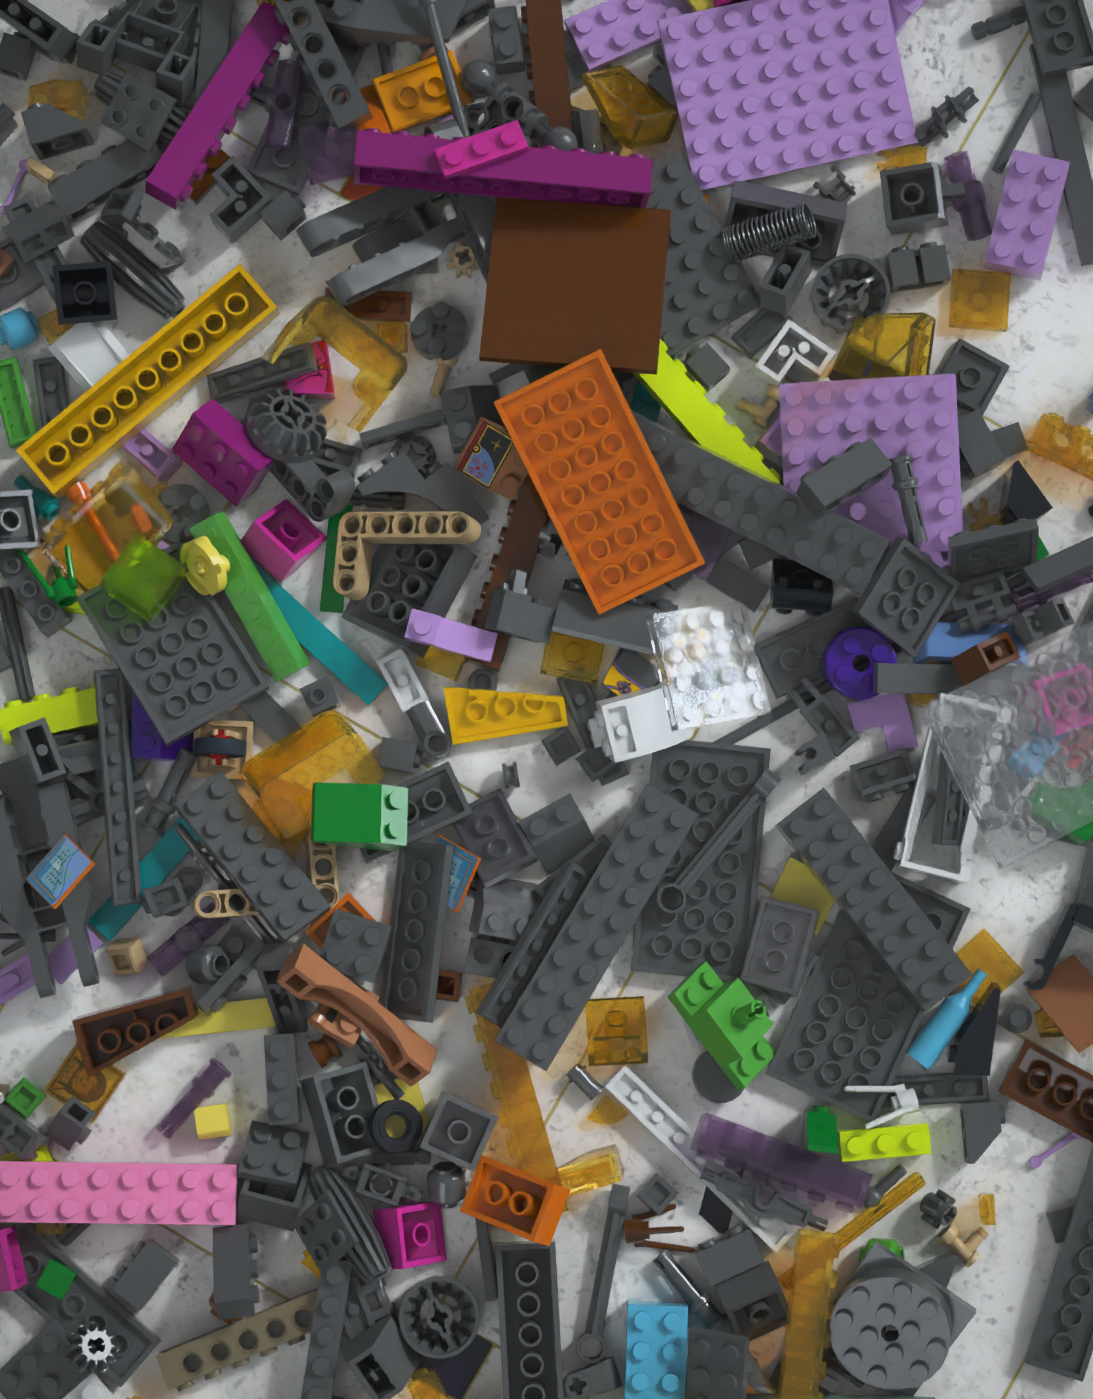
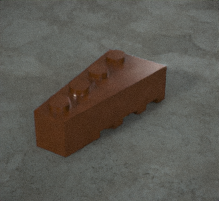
[72,986,199,1078]

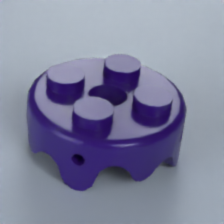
[822,626,897,700]

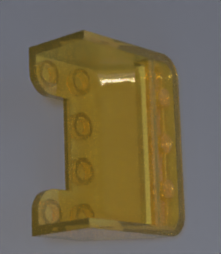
[242,710,387,842]

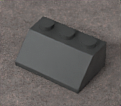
[300,1061,386,1166]

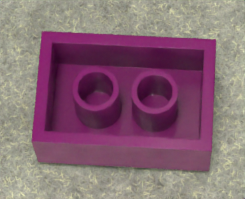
[172,399,276,507]

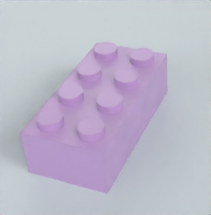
[984,149,1070,281]

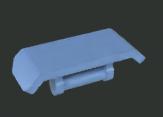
[912,622,1027,669]

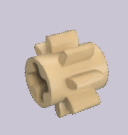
[447,242,480,279]

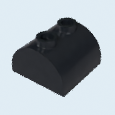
[52,261,117,325]
[770,559,833,616]

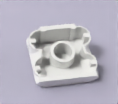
[48,321,130,392]

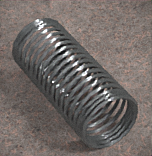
[722,202,817,263]

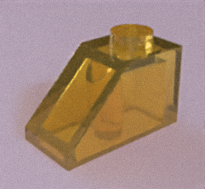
[28,79,88,119]
[556,1144,625,1196]

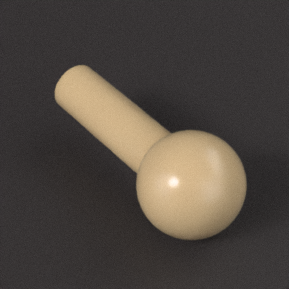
[429,355,459,398]

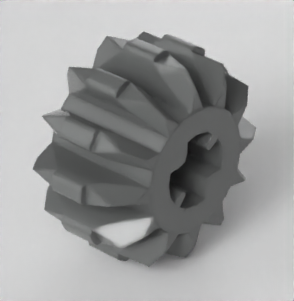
[66,1322,119,1375]

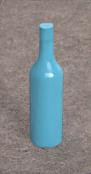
[906,969,987,1070]

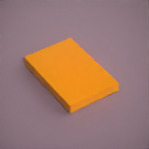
[372,50,473,134]

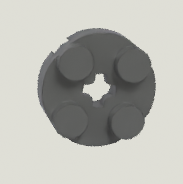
[410,302,469,361]
[151,484,210,543]
[538,514,562,559]

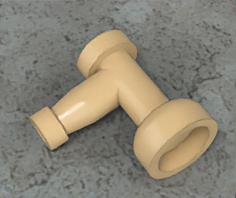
[737,384,780,429]
[935,1223,989,1268]

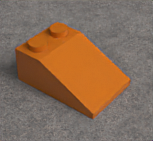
[460,1155,571,1246]

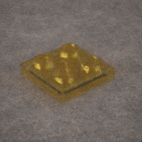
[948,269,1011,332]

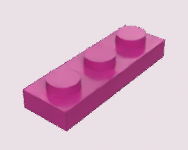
[434,120,528,180]

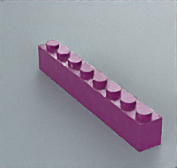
[145,0,291,210]

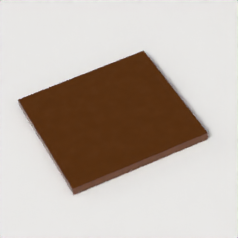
[479,197,671,375]

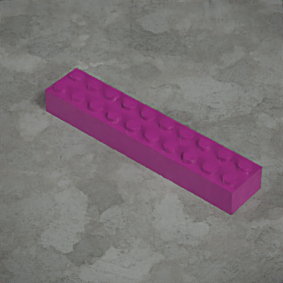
[354,128,653,208]

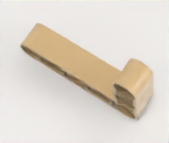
[333,511,481,601]
[191,828,339,919]

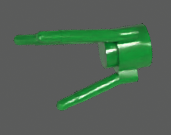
[18,545,78,608]

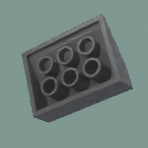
[341,523,477,659]

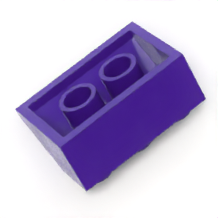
[131,693,194,761]

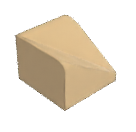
[105,937,149,975]

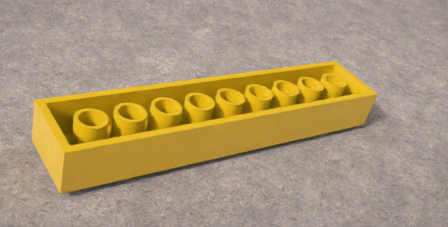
[16,264,280,499]

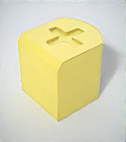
[194,1102,233,1140]

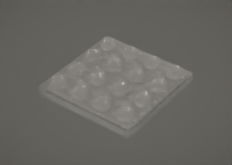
[646,601,771,732]

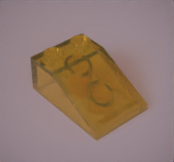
[582,65,678,150]

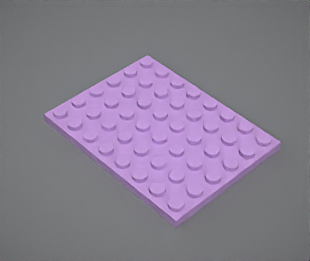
[657,0,918,191]

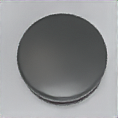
[692,1050,745,1103]

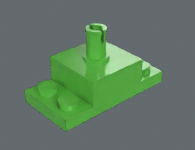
[667,961,775,1091]

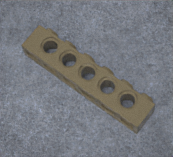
[156,1288,318,1391]

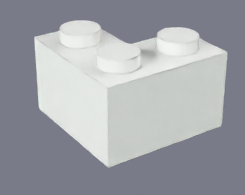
[753,319,836,387]

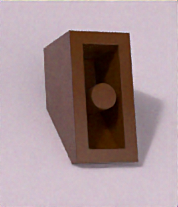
[951,631,1020,685]

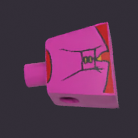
[271,339,335,399]

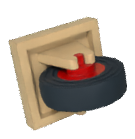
[191,720,254,781]

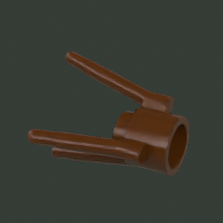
[624,1204,695,1253]

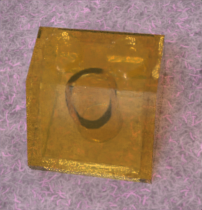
[585,996,648,1066]

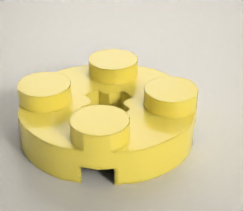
[180,535,230,596]

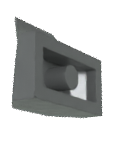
[52,725,101,775]

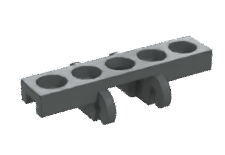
[914,86,979,147]

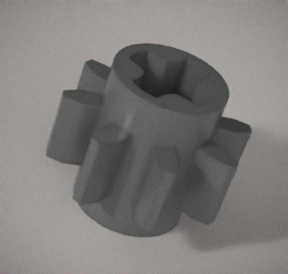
[920,1189,957,1229]

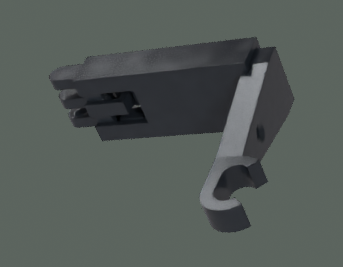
[1023,903,1093,990]

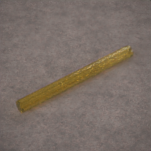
[779,1172,926,1290]

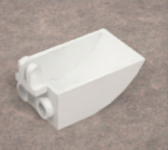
[587,679,693,763]

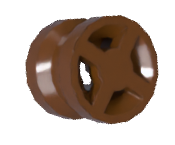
[308,1033,343,1068]

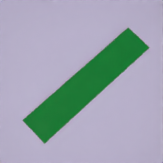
[320,504,353,613]

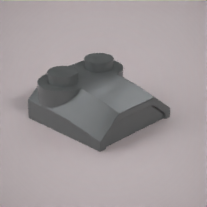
[0,490,42,552]

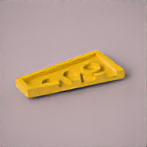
[443,686,568,745]

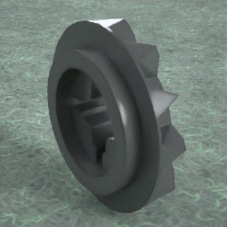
[391,434,436,478]

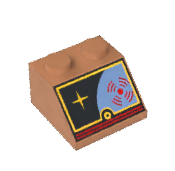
[454,417,528,500]

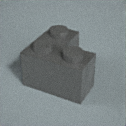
[209,156,273,244]

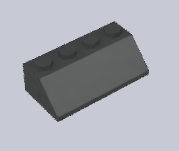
[724,181,847,267]
[552,578,678,658]

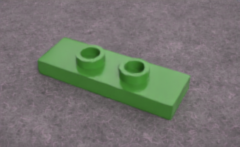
[0,357,37,448]

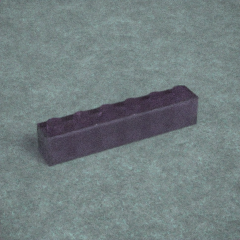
[690,1112,873,1213]

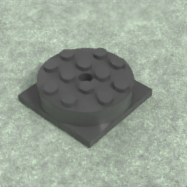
[810,1241,977,1396]

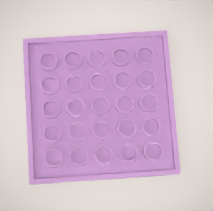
[779,373,963,559]

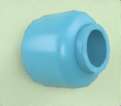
[0,308,40,350]

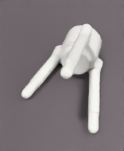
[844,1083,919,1129]

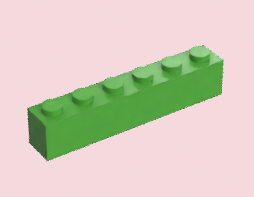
[189,512,311,683]

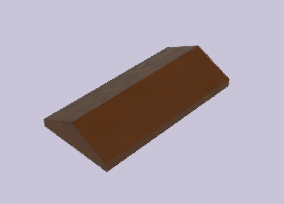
[998,1039,1093,1142]

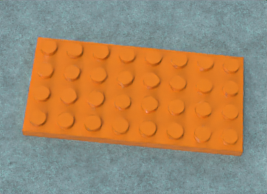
[494,349,705,615]

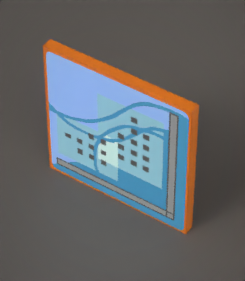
[26,834,95,909]
[433,834,481,912]

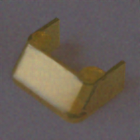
[261,296,407,433]
[846,312,936,379]

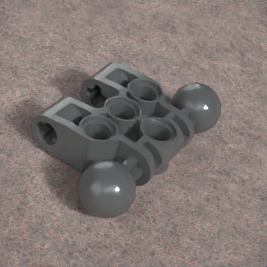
[460,60,578,151]

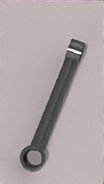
[657,768,781,913]
[576,1183,630,1364]

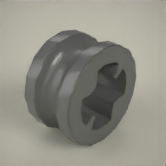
[502,762,520,789]

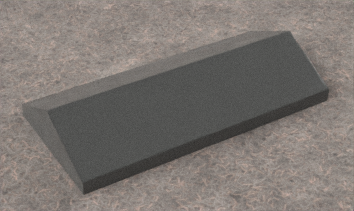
[359,761,473,864]

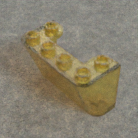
[41,461,175,593]

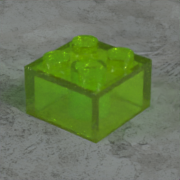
[102,534,186,622]

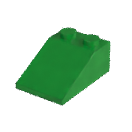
[311,782,408,852]

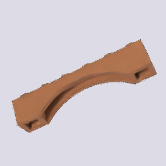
[276,943,437,1087]

